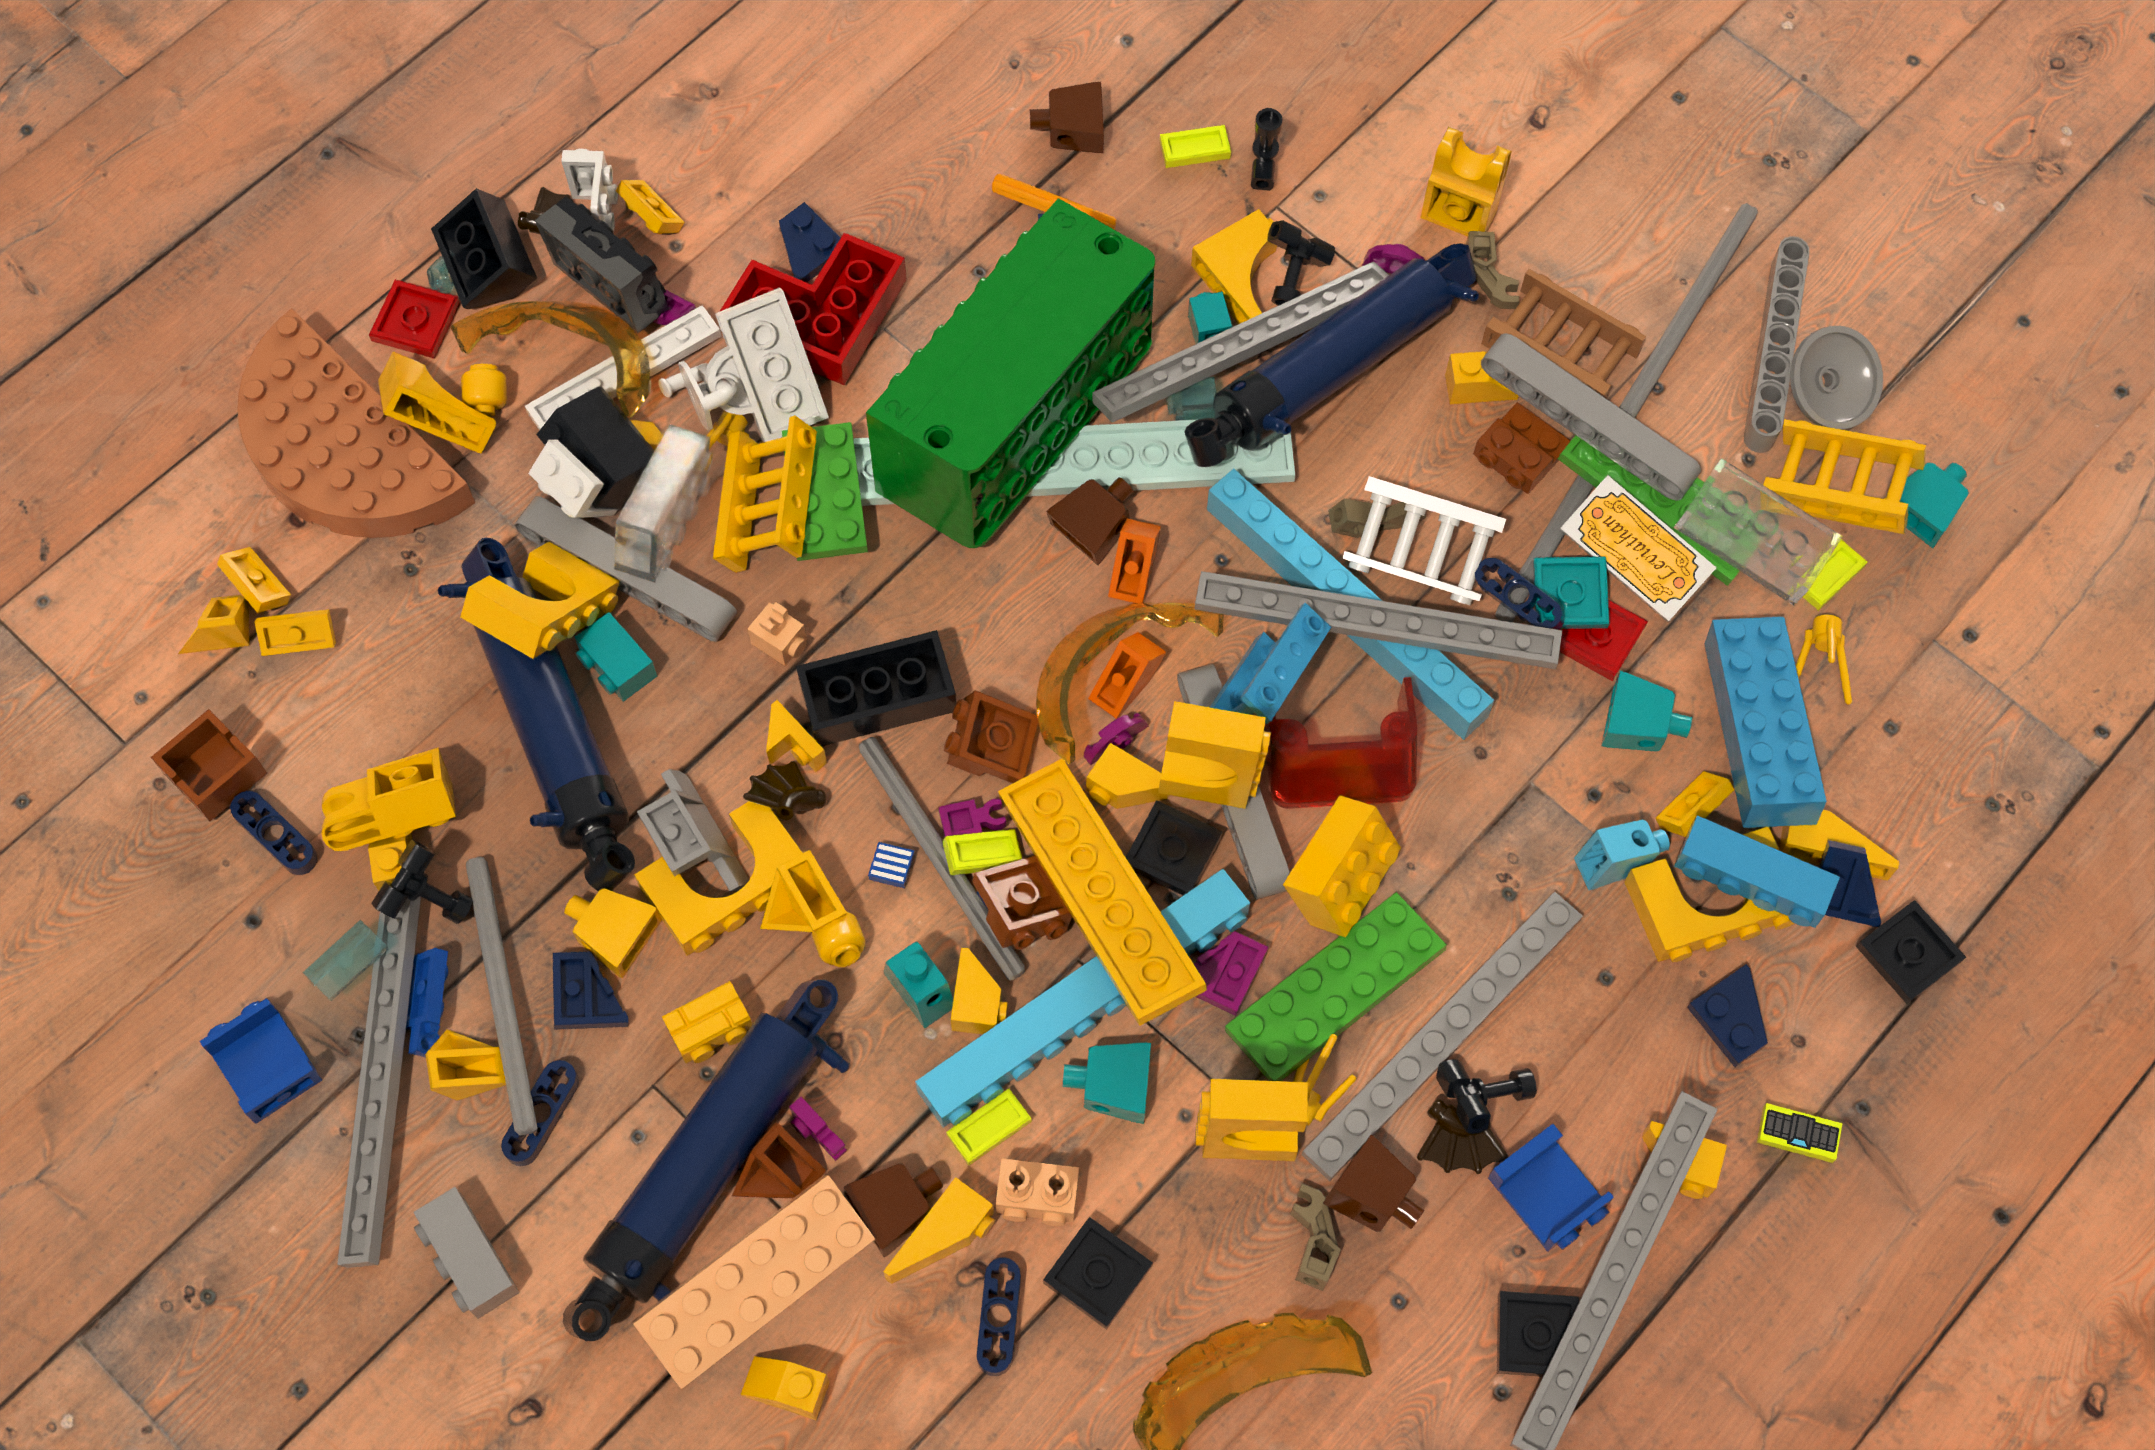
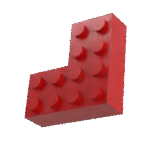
[719,233,907,385]

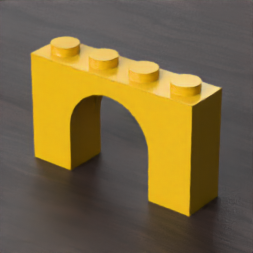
[460,542,620,659]
[1158,701,1271,809]
[634,801,802,956]
[1624,827,1794,963]
[1195,1079,1308,1161]

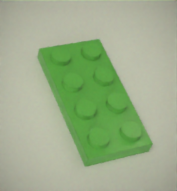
[782,422,868,561]

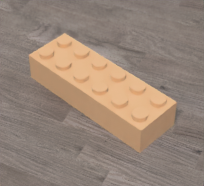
[632,1175,875,1389]

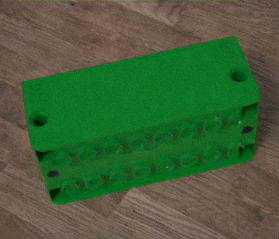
[866,198,1155,548]

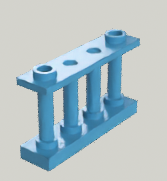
[1210,603,1331,724]

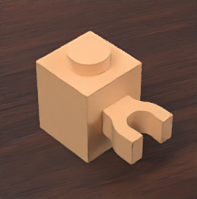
[748,602,807,666]

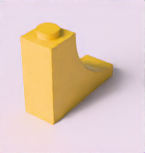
[1191,209,1277,324]
[378,351,496,454]

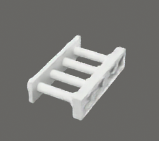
[1343,476,1506,605]

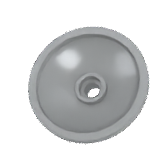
[1790,326,1883,430]

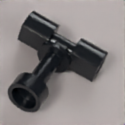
[1251,108,1283,191]
[1267,220,1335,306]
[371,839,472,924]
[1436,1059,1537,1134]

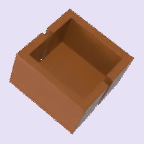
[150,709,267,822]

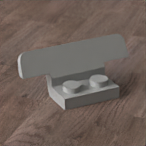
[637,769,749,891]

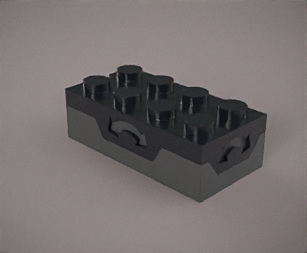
[535,196,669,333]

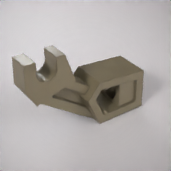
[1466,231,1519,309]
[1328,498,1426,538]
[1290,1183,1341,1291]

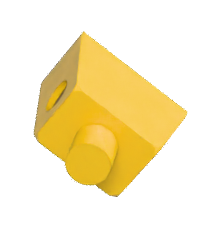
[564,889,662,979]

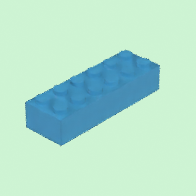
[1704,617,1827,828]

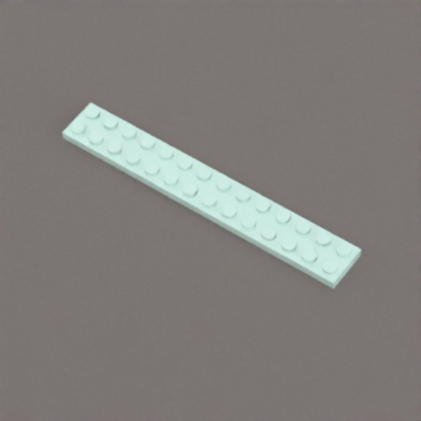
[853,419,1295,506]

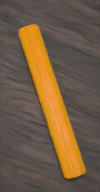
[992,174,1116,230]

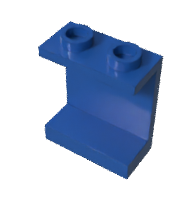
[199,998,322,1124]
[1488,1124,1614,1252]

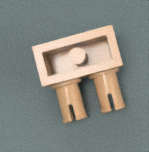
[996,1159,1079,1226]

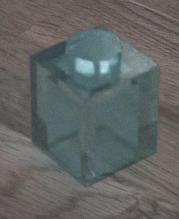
[1166,377,1216,421]

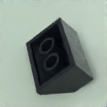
[431,188,537,309]
[536,386,662,510]

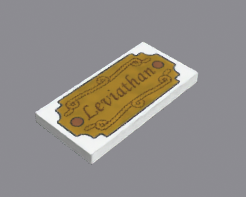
[1560,475,1716,622]

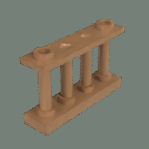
[1481,269,1646,398]

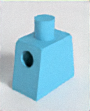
[1574,819,1670,891]

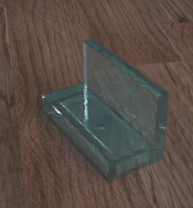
[303,920,388,1001]

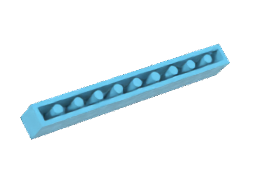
[1207,468,1494,740]
[915,869,1250,1128]

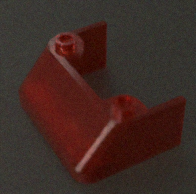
[1264,677,1418,809]

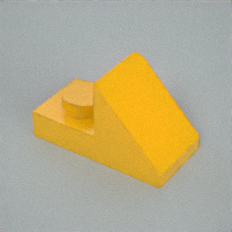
[766,700,827,772]

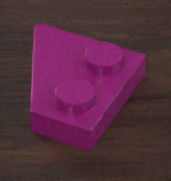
[1193,931,1269,1016]

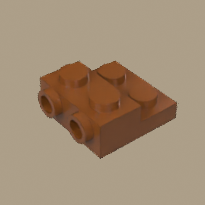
[1473,402,1571,494]
[944,690,1039,783]
[972,856,1072,950]

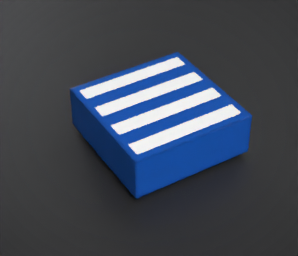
[868,842,915,889]

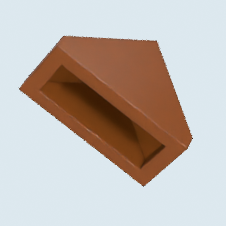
[732,1122,826,1199]

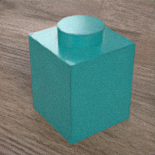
[1188,292,1232,344]

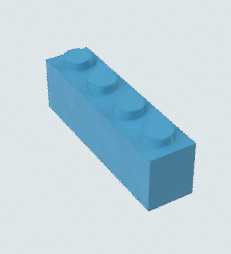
[1674,815,1840,928]

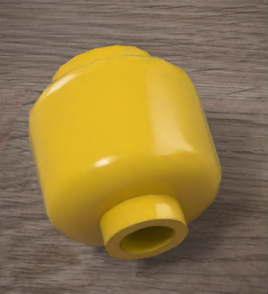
[461,364,507,417]
[812,911,866,967]

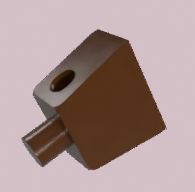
[1030,82,1104,153]
[1046,477,1133,565]
[1323,1135,1425,1232]
[844,1163,943,1258]

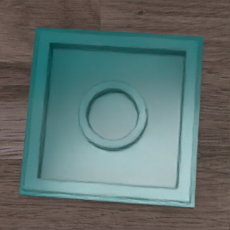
[1533,557,1609,629]

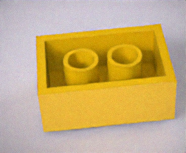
[1283,795,1401,938]

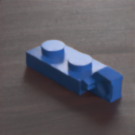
[406,948,448,1058]

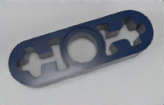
[1475,558,1564,630]
[230,791,317,875]
[501,1060,579,1166]
[977,1257,1021,1376]

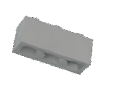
[413,1187,519,1319]

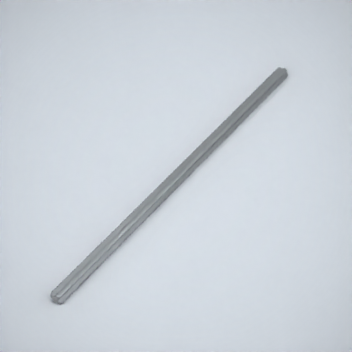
[1495,203,1758,622]

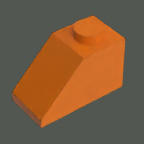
[1108,518,1161,605]
[1088,632,1166,719]

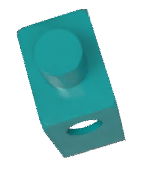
[1900,463,1969,548]
[1601,671,1692,752]
[883,941,953,1029]
[1062,1042,1151,1124]

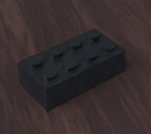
[796,630,957,747]

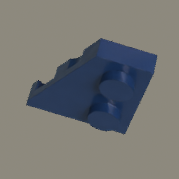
[779,202,841,282]
[1819,840,1881,927]
[552,951,629,1030]
[1687,964,1768,1067]

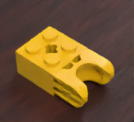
[1420,126,1512,237]
[322,747,456,851]

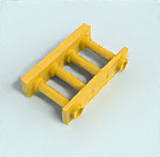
[713,415,817,573]
[1762,419,1926,534]

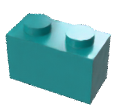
[574,612,658,702]

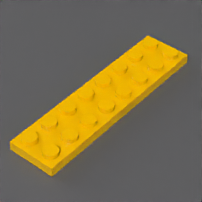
[998,758,1207,1026]

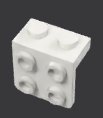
[561,149,618,233]
[528,440,618,518]

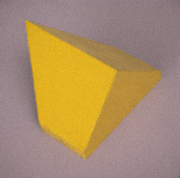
[178,595,250,654]
[760,850,847,932]
[425,1029,506,1101]

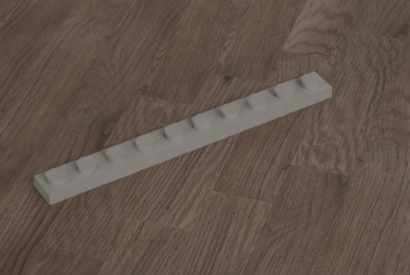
[1092,261,1389,423]
[1195,571,1562,669]
[1302,892,1583,1181]
[337,896,421,1268]
[1510,1091,1718,1450]

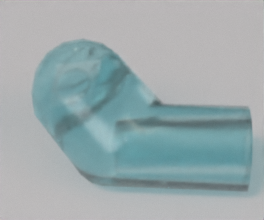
[427,250,455,294]

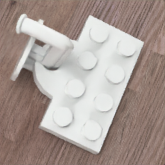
[658,288,829,442]

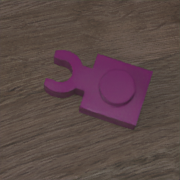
[938,799,1006,837]
[789,1096,847,1161]

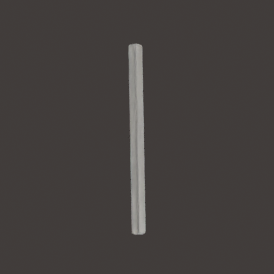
[859,737,1025,981]
[466,857,537,1136]

